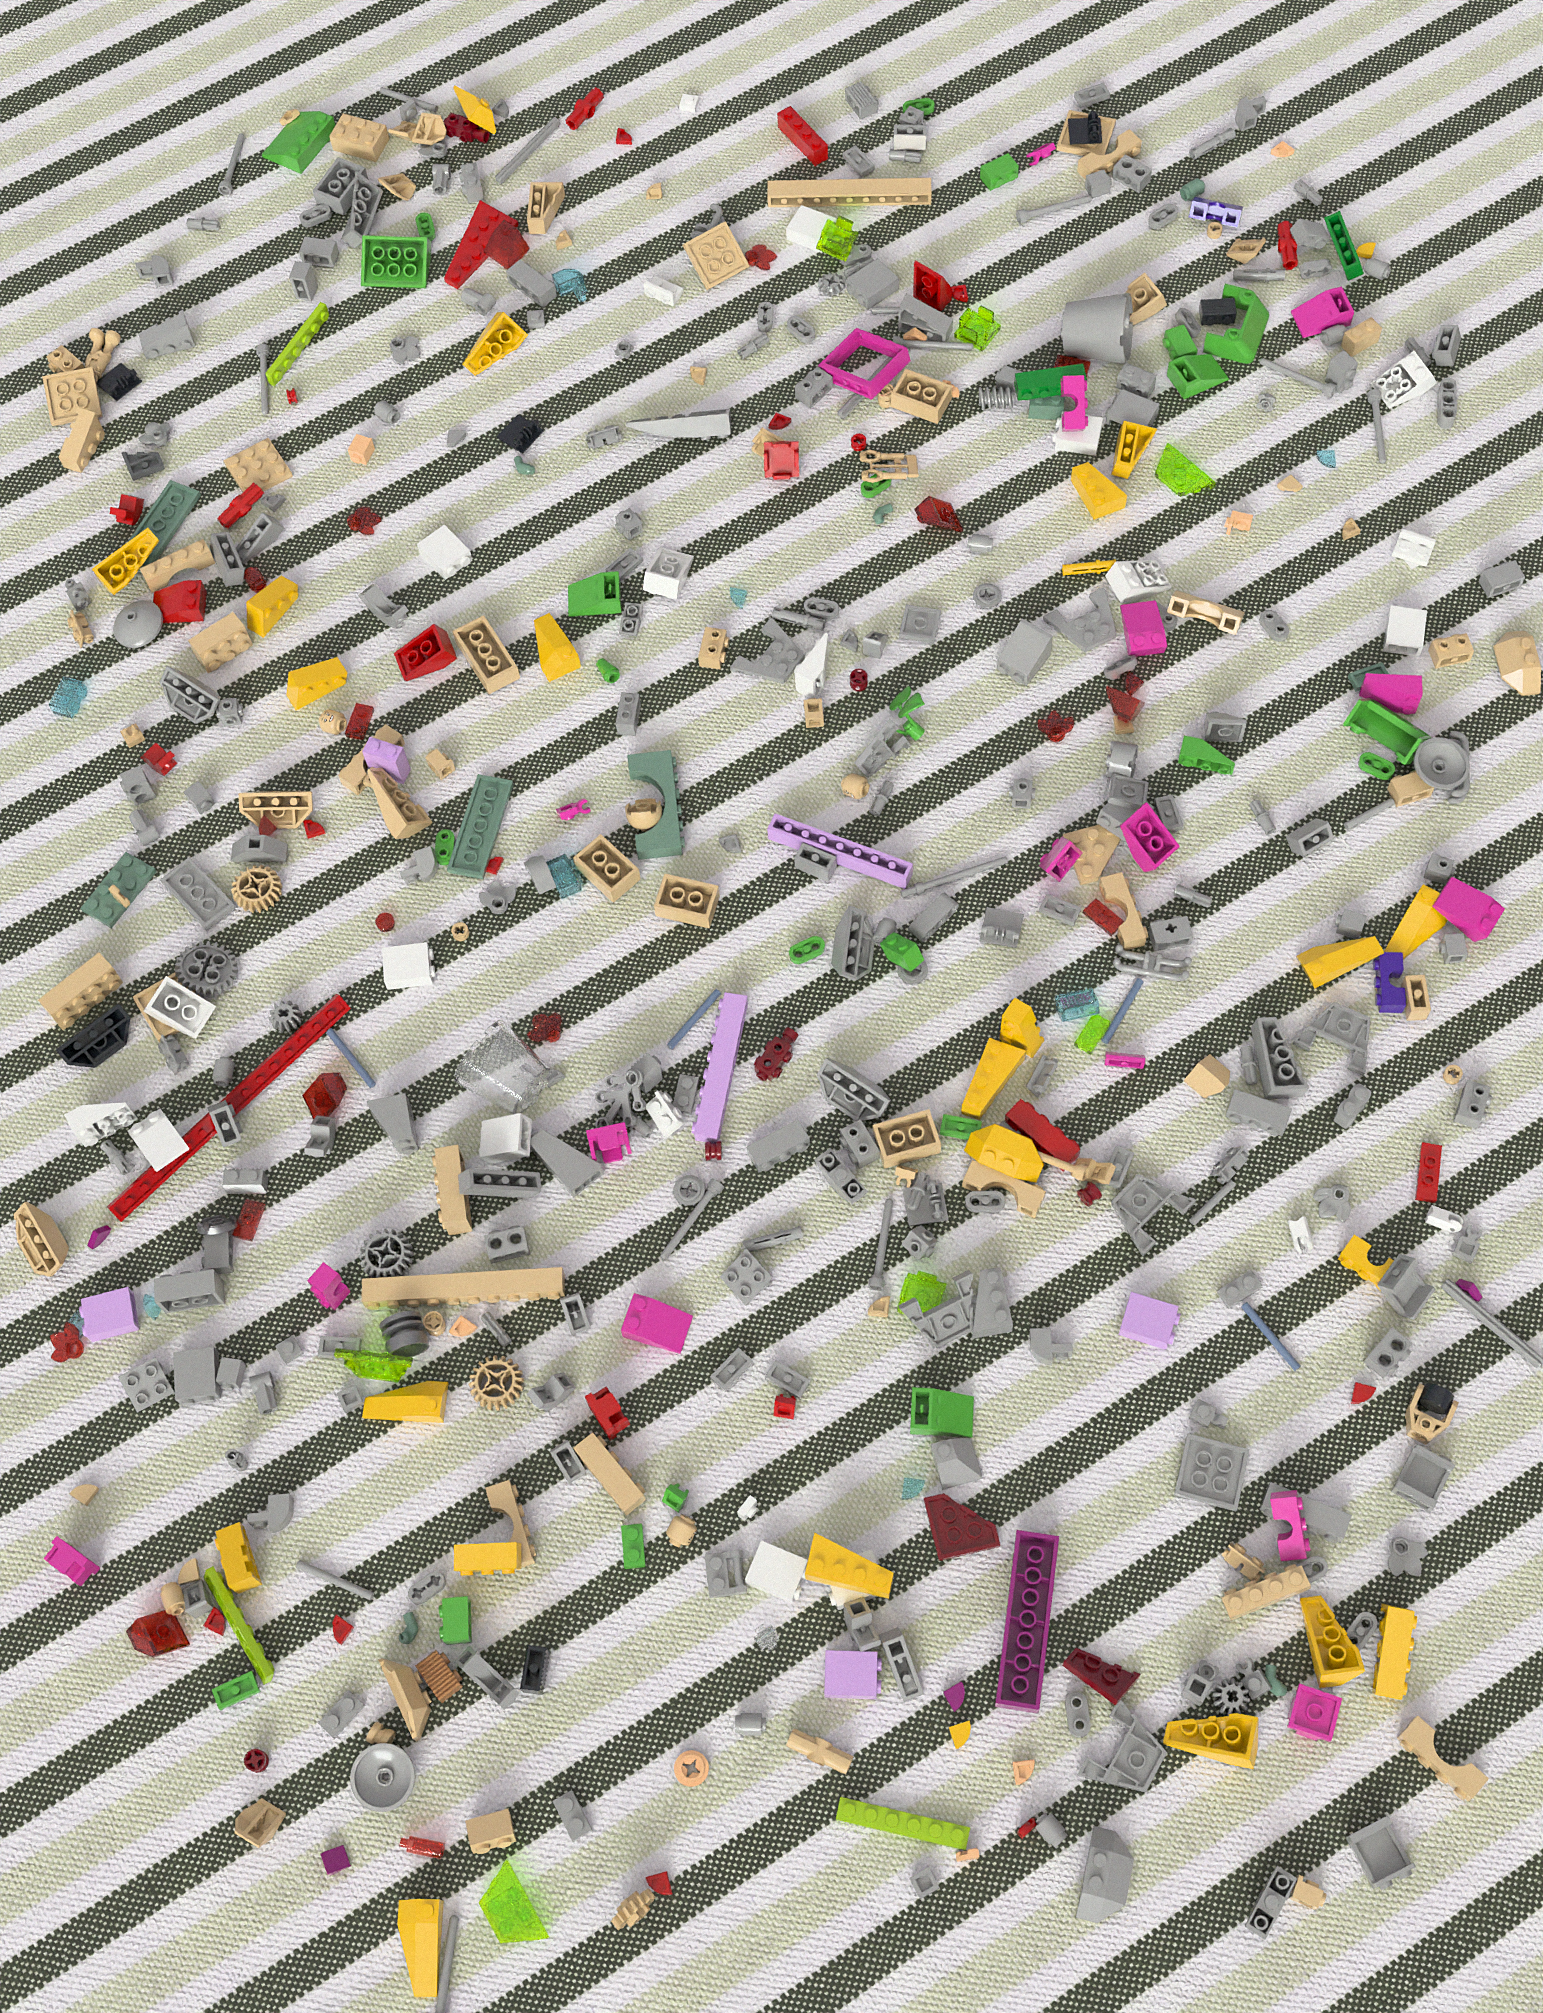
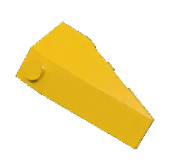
[92,528,159,595]
[534,613,581,682]
[1384,884,1448,959]
[1296,936,1384,989]
[1300,1595,1365,1688]
[1163,1713,1259,1769]

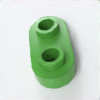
[903,98,935,115]
[415,213,436,241]
[860,471,892,498]
[1358,752,1395,780]
[435,829,455,865]
[789,936,825,964]

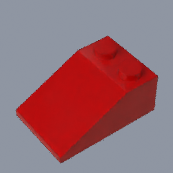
[913,261,952,312]
[153,580,207,623]
[394,624,457,682]

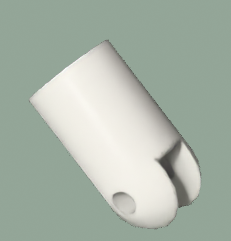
[1425,1205,1463,1233]
[1288,1216,1314,1254]

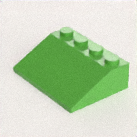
[262,111,336,174]
[361,235,432,288]

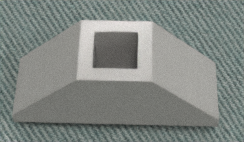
[231,835,288,862]
[815,1148,868,1204]
[1245,1866,1297,1940]

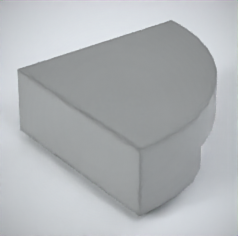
[492,99,509,119]
[447,430,466,447]
[260,494,286,512]
[840,629,858,653]
[718,834,741,853]
[538,1068,565,1088]

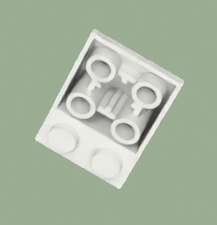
[1370,351,1437,409]
[1105,560,1171,603]
[794,633,829,698]
[64,1102,138,1147]

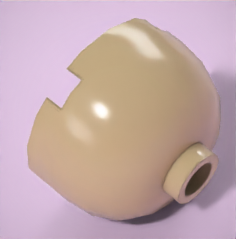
[625,798,662,832]

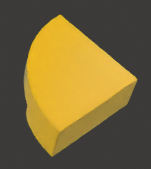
[1356,242,1376,259]
[949,1721,971,1750]

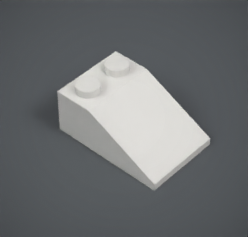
[643,547,694,599]
[144,976,216,1039]
[128,1109,189,1172]

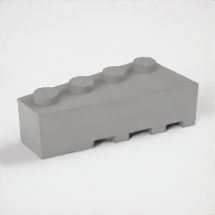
[1251,1017,1309,1099]

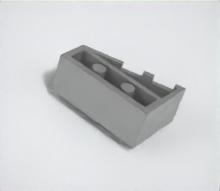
[972,1267,1013,1339]

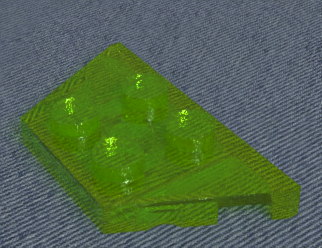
[1155,443,1216,497]
[334,1348,413,1383]
[479,1860,550,1944]

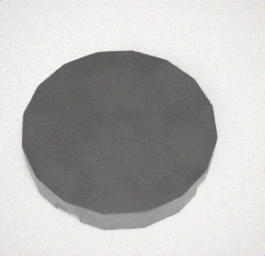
[197,1215,237,1235]

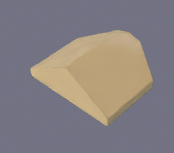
[411,113,447,145]
[388,121,417,141]
[378,173,416,201]
[1226,238,1266,264]
[1184,1054,1230,1098]
[235,1798,286,1848]

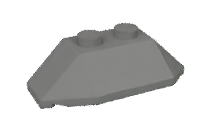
[160,666,220,724]
[831,906,875,981]
[817,1058,891,1121]
[1075,1826,1134,1923]

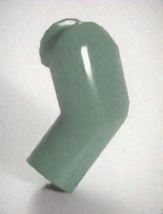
[514,456,535,475]
[872,503,893,524]
[399,1612,419,1644]
[1265,1665,1287,1696]

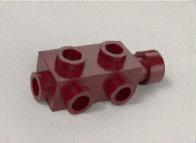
[443,112,490,144]
[754,1027,799,1081]

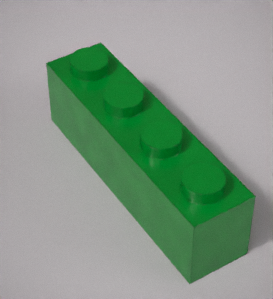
[1324,211,1364,281]
[1014,364,1087,401]

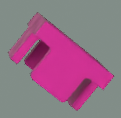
[586,1122,632,1164]
[44,1536,100,1586]
[1287,1683,1342,1742]

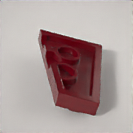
[1062,1648,1141,1706]

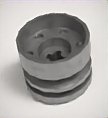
[379,1311,429,1360]

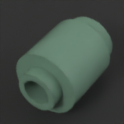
[1180,178,1205,201]

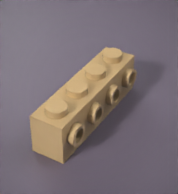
[573,1432,646,1516]
[1221,1564,1311,1621]

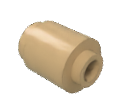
[160,1582,185,1616]

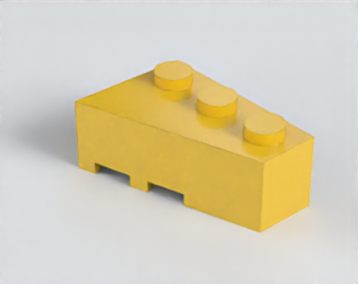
[1111,421,1157,479]
[1071,462,1127,520]
[246,575,298,638]
[286,657,347,710]
[999,997,1044,1058]
[215,1522,262,1594]
[454,1542,521,1576]

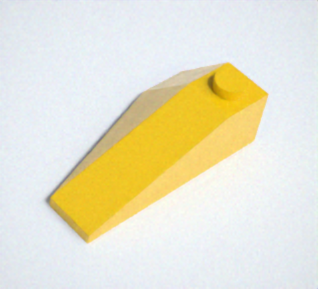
[453,85,496,134]
[462,312,528,376]
[362,1381,449,1423]
[397,1899,444,1997]

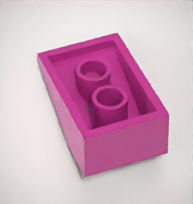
[1120,600,1167,657]
[1359,673,1423,715]
[1120,802,1180,872]
[1039,836,1083,882]
[1432,877,1505,942]
[621,1293,693,1354]

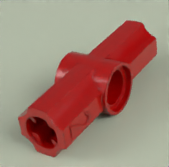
[565,87,604,130]
[1277,221,1298,270]
[217,482,264,530]

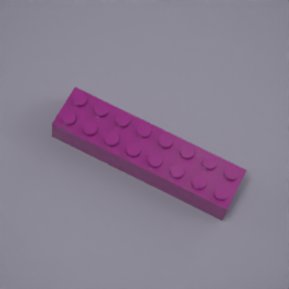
[995,1530,1059,1714]

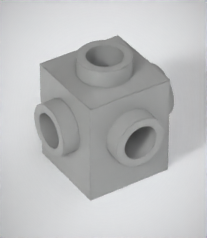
[899,106,924,125]
[615,508,643,540]
[216,698,244,727]
[1009,778,1036,809]
[901,1225,938,1260]

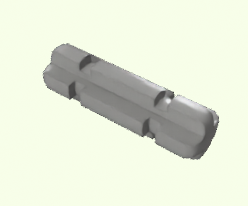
[481,1312,511,1347]

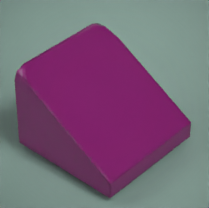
[320,1845,351,1876]

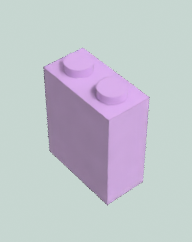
[362,737,411,784]
[79,1287,140,1342]
[1118,1292,1181,1350]
[824,1650,882,1699]

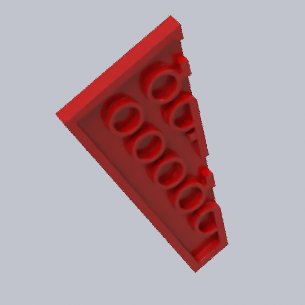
[444,200,519,289]

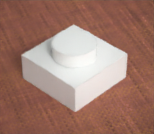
[679,94,699,112]
[737,1495,758,1521]

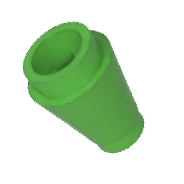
[596,658,620,683]

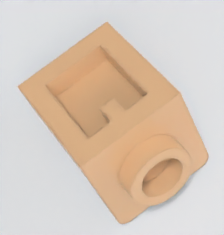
[1224,510,1253,535]

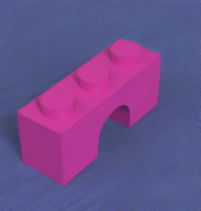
[1061,375,1088,432]
[307,1262,350,1310]
[1270,1490,1311,1561]

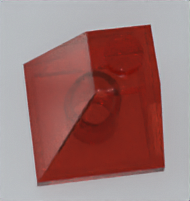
[484,219,530,270]
[914,496,963,532]
[1106,686,1145,723]
[302,1072,347,1120]
[126,1610,190,1658]

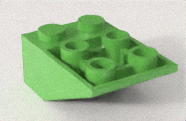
[1167,354,1229,400]
[568,571,622,617]
[910,1387,974,1438]

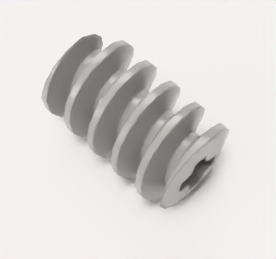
[979,387,1014,409]

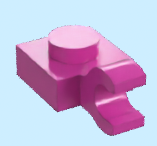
[1026,142,1056,166]
[556,798,591,820]

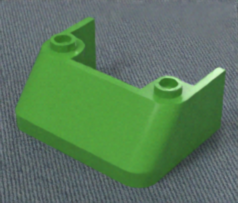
[1203,283,1269,364]
[1343,698,1432,765]

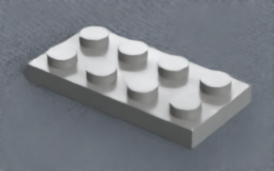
[160,857,236,931]

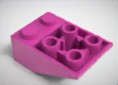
[1291,286,1354,338]

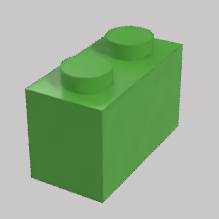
[980,153,1019,191]
[1162,325,1198,361]
[880,932,924,972]
[439,1596,472,1645]

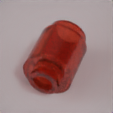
[243,567,267,593]

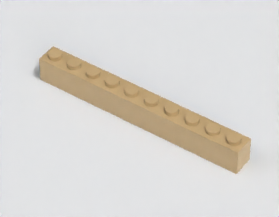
[767,178,931,207]
[361,1267,565,1310]

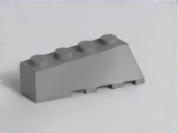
[341,171,383,248]

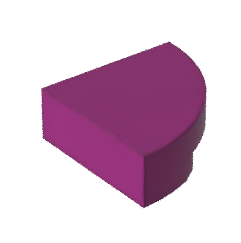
[87,1225,111,1250]
[1455,1279,1483,1302]
[943,1681,965,1712]

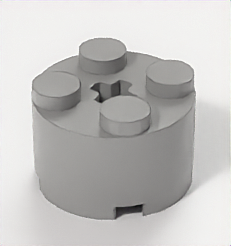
[1106,740,1138,778]

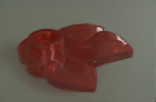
[745,244,777,270]
[347,507,382,535]
[1038,710,1074,742]
[527,1012,562,1042]
[49,1322,84,1362]

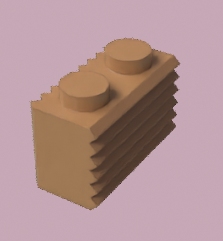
[415,1650,463,1703]

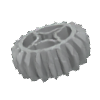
[359,1229,414,1278]

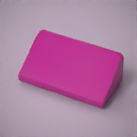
[1104,1052,1146,1069]

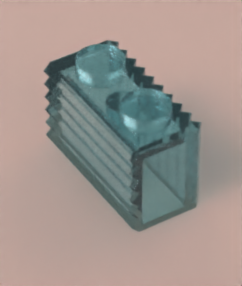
[49,676,87,719]
[546,854,583,899]
[1055,987,1100,1022]

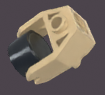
[1405,1383,1459,1445]

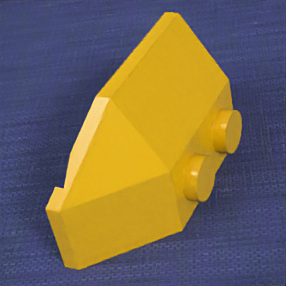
[964,1123,1044,1183]

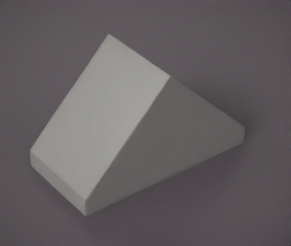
[863,631,889,659]
[560,1293,591,1335]
[550,1440,587,1484]
[182,1579,214,1619]

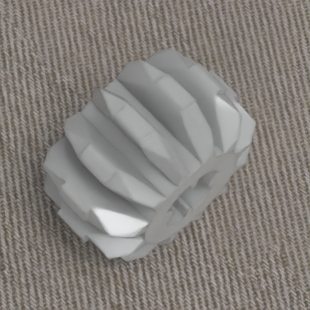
[269,1000,302,1033]
[1212,1678,1250,1716]

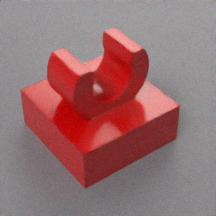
[773,1394,796,1420]

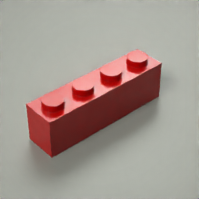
[777,106,828,166]
[1004,1099,1081,1172]

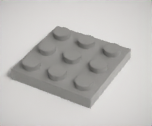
[1174,1434,1250,1512]

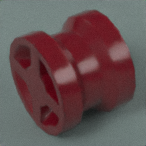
[850,669,868,692]
[705,1141,722,1161]
[1077,1182,1102,1207]
[244,1749,269,1773]

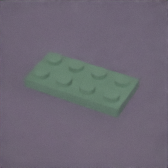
[80,852,157,929]

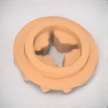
[674,1750,709,1787]

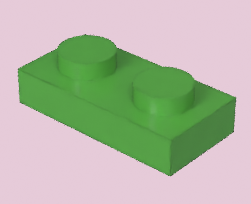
[940,1114,982,1140]
[621,1523,646,1569]
[212,1671,261,1710]

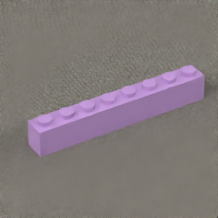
[767,814,913,889]
[692,992,748,1143]

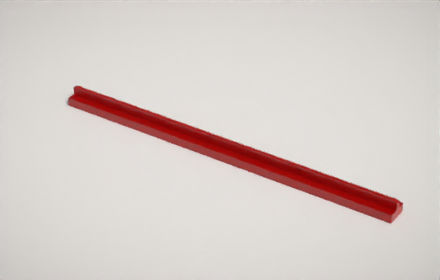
[107,994,351,1222]

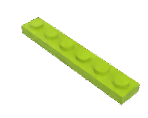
[265,302,329,386]
[204,1566,274,1685]
[836,1797,970,1851]

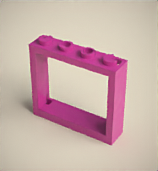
[818,328,911,400]

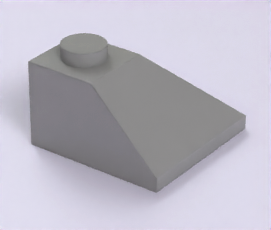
[1204,712,1247,742]
[931,1438,983,1490]

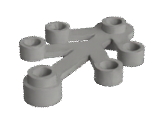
[595,1068,646,1128]

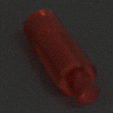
[399,1836,445,1859]

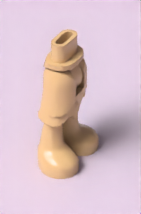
[84,328,121,383]

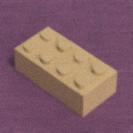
[452,615,520,694]
[38,952,123,1030]
[432,1145,473,1235]

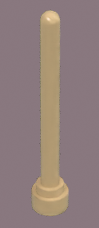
[1038,1151,1089,1181]

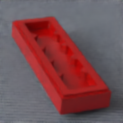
[1415,1142,1442,1203]

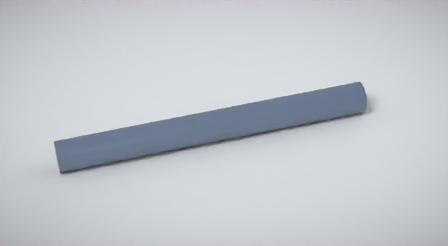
[1102,978,1144,1044]
[667,989,721,1050]
[326,1028,376,1088]
[1241,1302,1301,1371]

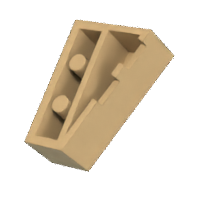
[527,182,565,234]
[59,407,105,473]

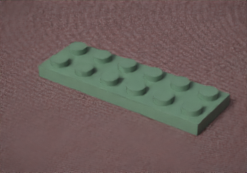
[128,480,201,571]
[447,774,514,880]

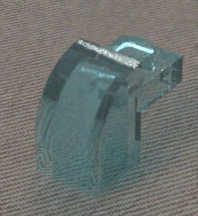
[552,269,587,303]

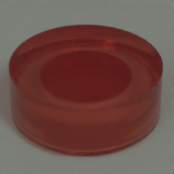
[375,913,395,932]

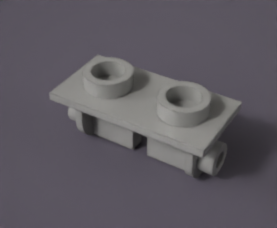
[585,425,622,450]
[65,579,92,612]
[158,1034,189,1075]
[1025,1054,1058,1098]
[1210,1146,1249,1184]

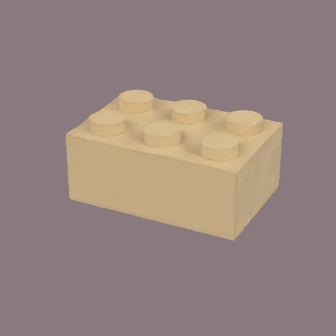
[329,113,389,162]
[891,369,952,424]
[188,612,253,674]
[573,834,641,903]
[654,873,720,929]
[873,1109,941,1169]

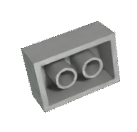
[313,157,369,215]
[154,1268,225,1313]

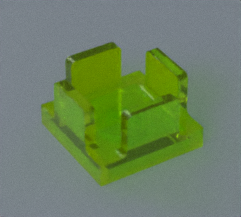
[816,215,859,262]
[954,305,1001,352]
[897,1271,947,1314]

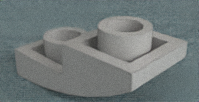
[619,602,643,637]

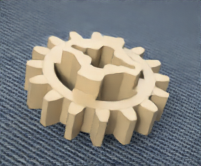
[611,1889,656,1930]

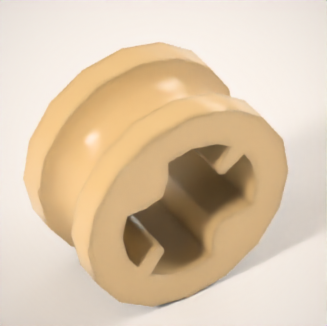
[1207,222,1223,239]
[451,922,469,941]
[1443,1065,1463,1085]

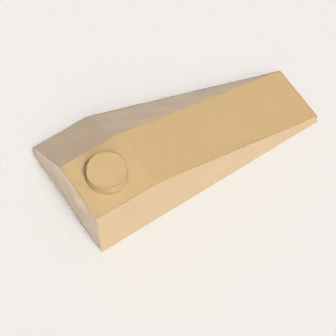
[1125,273,1167,325]
[367,768,432,839]

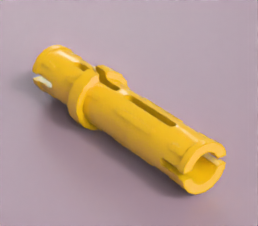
[1062,559,1116,576]

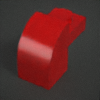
[109,494,144,525]
[140,743,177,776]

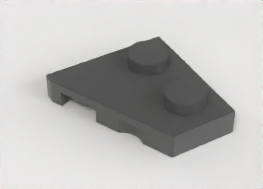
[122,452,165,481]

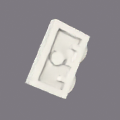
[644,276,684,306]
[1392,529,1436,567]
[646,1090,685,1137]

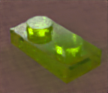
[1074,1013,1111,1055]

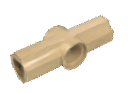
[786,1728,854,1775]

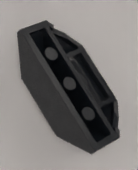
[56,1003,131,1068]

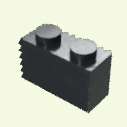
[1199,298,1237,326]
[520,1645,550,1695]

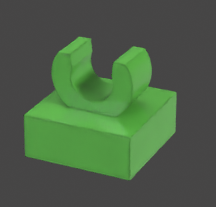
[662,1483,689,1513]

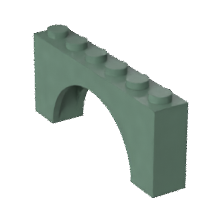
[627,750,685,860]

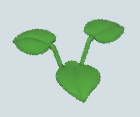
[873,686,925,741]

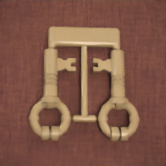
[860,450,919,483]

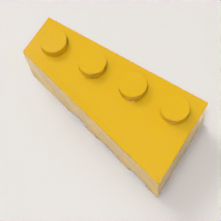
[961,1038,1026,1120]
[805,1532,894,1599]
[1372,1603,1417,1700]

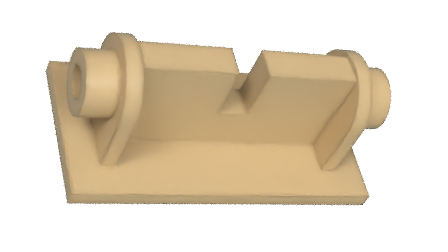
[67,610,94,648]
[1222,1542,1266,1582]

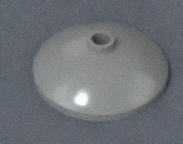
[113,600,163,648]
[1414,737,1470,790]
[350,1743,416,1812]

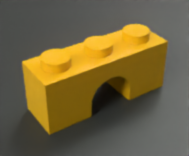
[1338,1234,1394,1291]

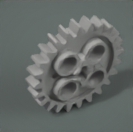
[175,941,238,997]

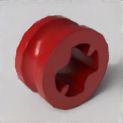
[286,388,298,405]
[851,433,866,451]

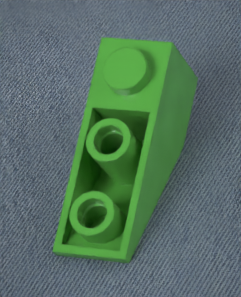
[1178,735,1235,775]

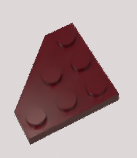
[923,1493,1001,1561]

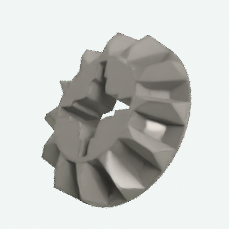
[818,271,845,295]
[973,583,1002,609]
[897,961,928,985]
[673,1175,705,1206]

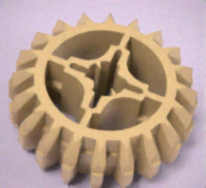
[231,864,283,913]
[469,1355,524,1411]

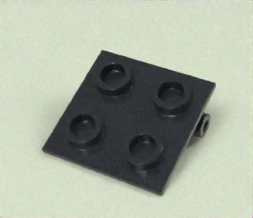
[1068,110,1102,145]
[97,363,142,401]
[496,415,544,454]

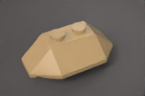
[1493,631,1541,696]
[238,791,313,829]
[14,1202,69,1277]
[378,1658,432,1742]

